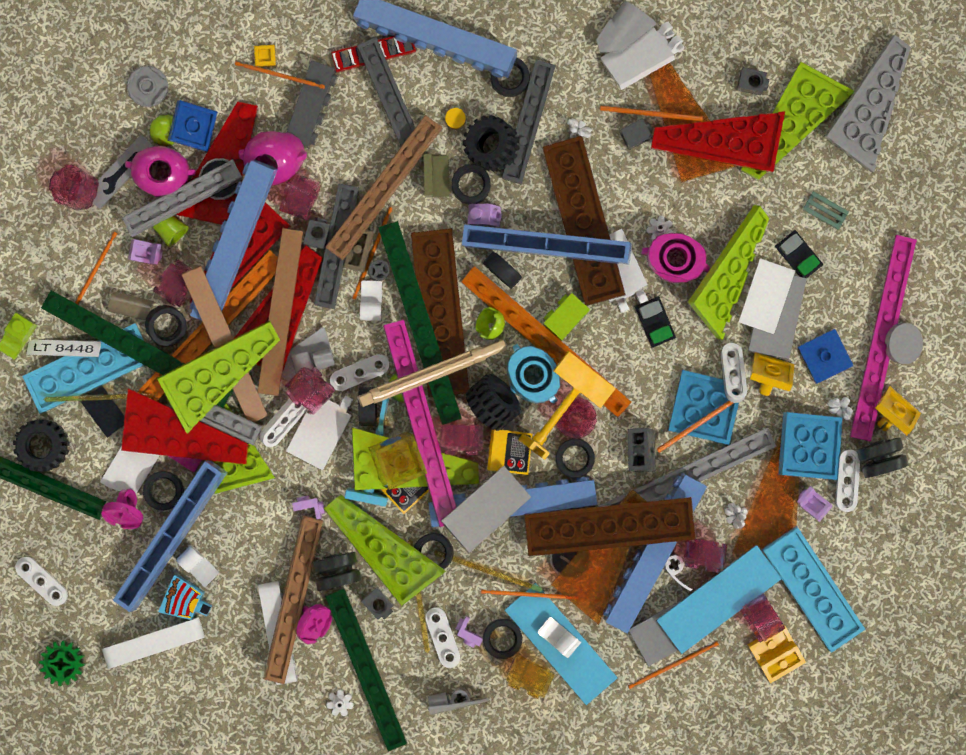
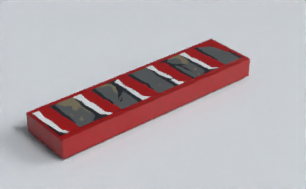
[331,36,416,73]

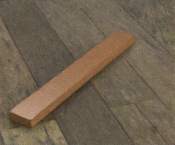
[325,115,443,260]
[257,228,304,396]
[181,265,268,422]
[263,515,323,684]

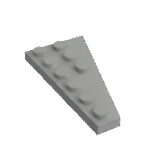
[824,35,911,173]

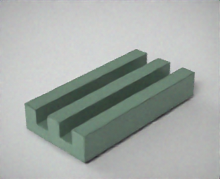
[802,191,849,230]

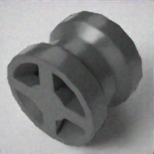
[368,260,389,281]

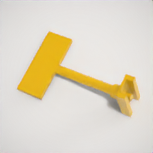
[518,351,616,460]

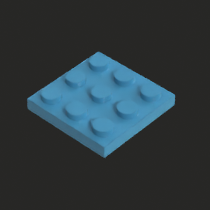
[668,370,739,445]
[778,412,843,480]

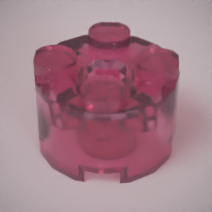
[49,164,99,210]
[279,174,321,221]
[153,258,192,307]
[285,367,335,415]
[556,397,597,439]
[683,539,728,573]
[740,593,786,643]

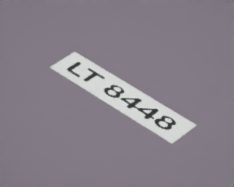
[26,340,101,357]

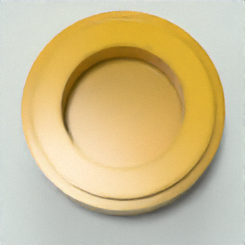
[445,108,466,129]

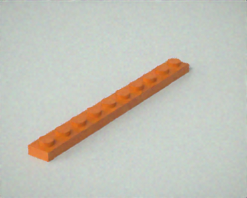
[138,250,278,402]
[462,266,631,417]

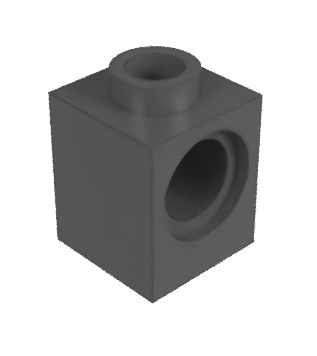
[736,67,769,96]
[619,118,653,150]
[303,217,330,250]
[361,586,394,620]

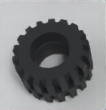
[463,115,520,172]
[466,374,521,431]
[13,419,70,472]

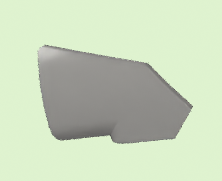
[596,1,656,53]
[282,327,335,381]
[428,688,489,715]

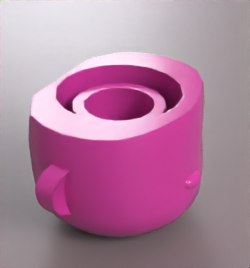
[239,131,307,186]
[125,146,196,197]
[641,233,710,283]

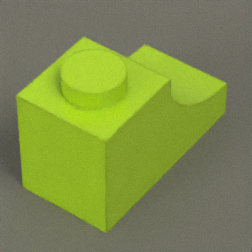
[0,313,38,360]

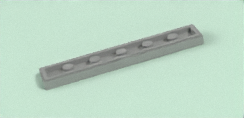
[122,160,243,237]

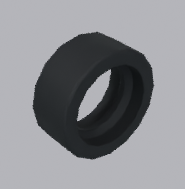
[490,58,529,97]
[452,164,491,205]
[483,251,522,289]
[145,305,187,346]
[358,387,377,426]
[555,439,595,478]
[143,471,184,511]
[414,533,454,569]
[483,619,522,659]

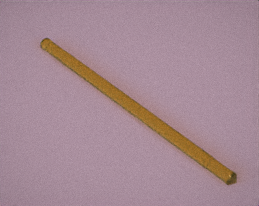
[43,392,160,402]
[408,539,430,653]
[433,550,543,592]

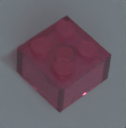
[440,425,483,455]

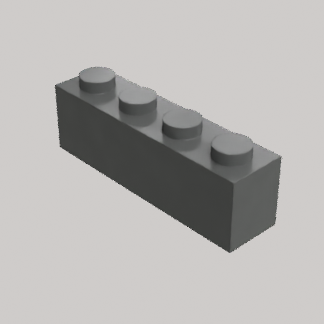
[286,60,338,149]

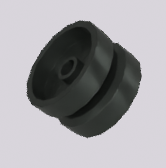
[856,437,909,478]
[311,551,362,591]

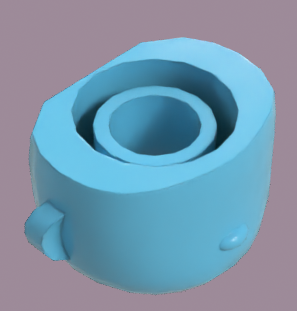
[507,344,560,404]

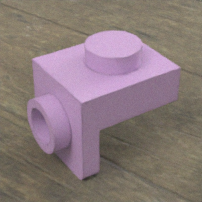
[468,204,502,227]
[128,239,163,265]
[797,486,833,522]
[292,495,325,519]
[455,615,483,648]

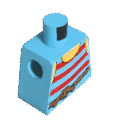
[158,574,212,620]

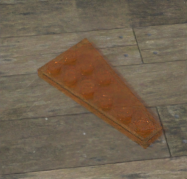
[649,63,738,183]
[732,432,799,556]
[551,489,647,625]

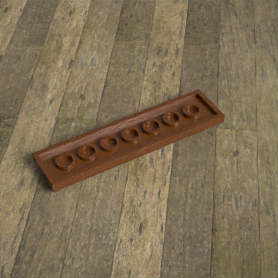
[542,136,626,306]
[411,228,469,398]
[524,497,696,557]

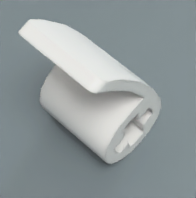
[360,281,382,321]
[176,545,219,587]
[664,554,693,591]
[538,617,581,658]

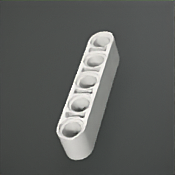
[258,581,298,685]
[102,617,205,669]

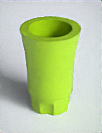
[151,200,189,247]

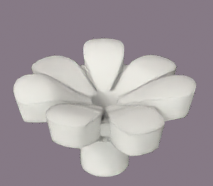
[567,118,592,139]
[647,216,673,241]
[827,397,853,420]
[724,503,748,529]
[326,689,354,716]

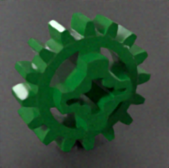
[39,640,86,686]

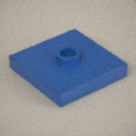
[167,100,218,152]
[797,329,854,384]

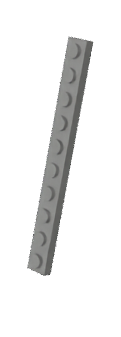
[597,428,776,507]

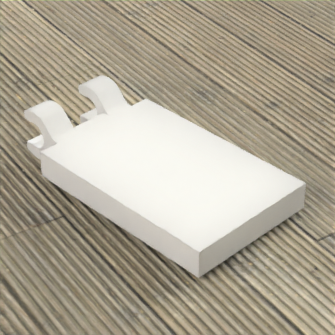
[601,21,684,90]
[609,229,648,313]
[286,386,353,470]

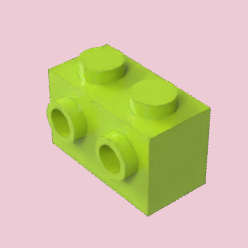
[543,293,590,341]

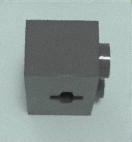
[628,428,656,472]

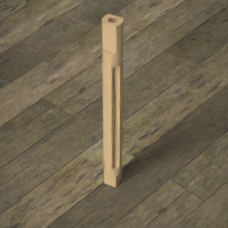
[357,340,507,407]

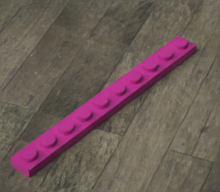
[849,235,917,442]
[383,320,456,527]

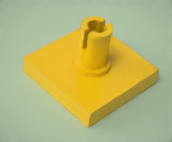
[750,352,795,396]
[875,386,921,436]

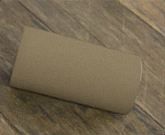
[343,230,374,273]
[108,292,154,320]

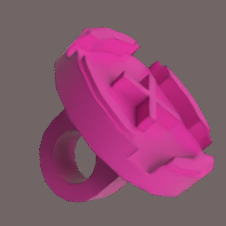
[101,489,143,529]
[297,604,332,644]

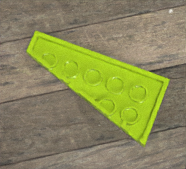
[740,62,854,180]

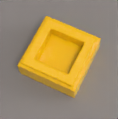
[254,45,276,67]

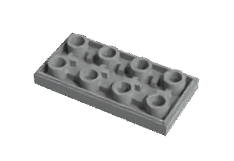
[748,276,807,360]
[441,466,531,553]
[629,598,722,667]

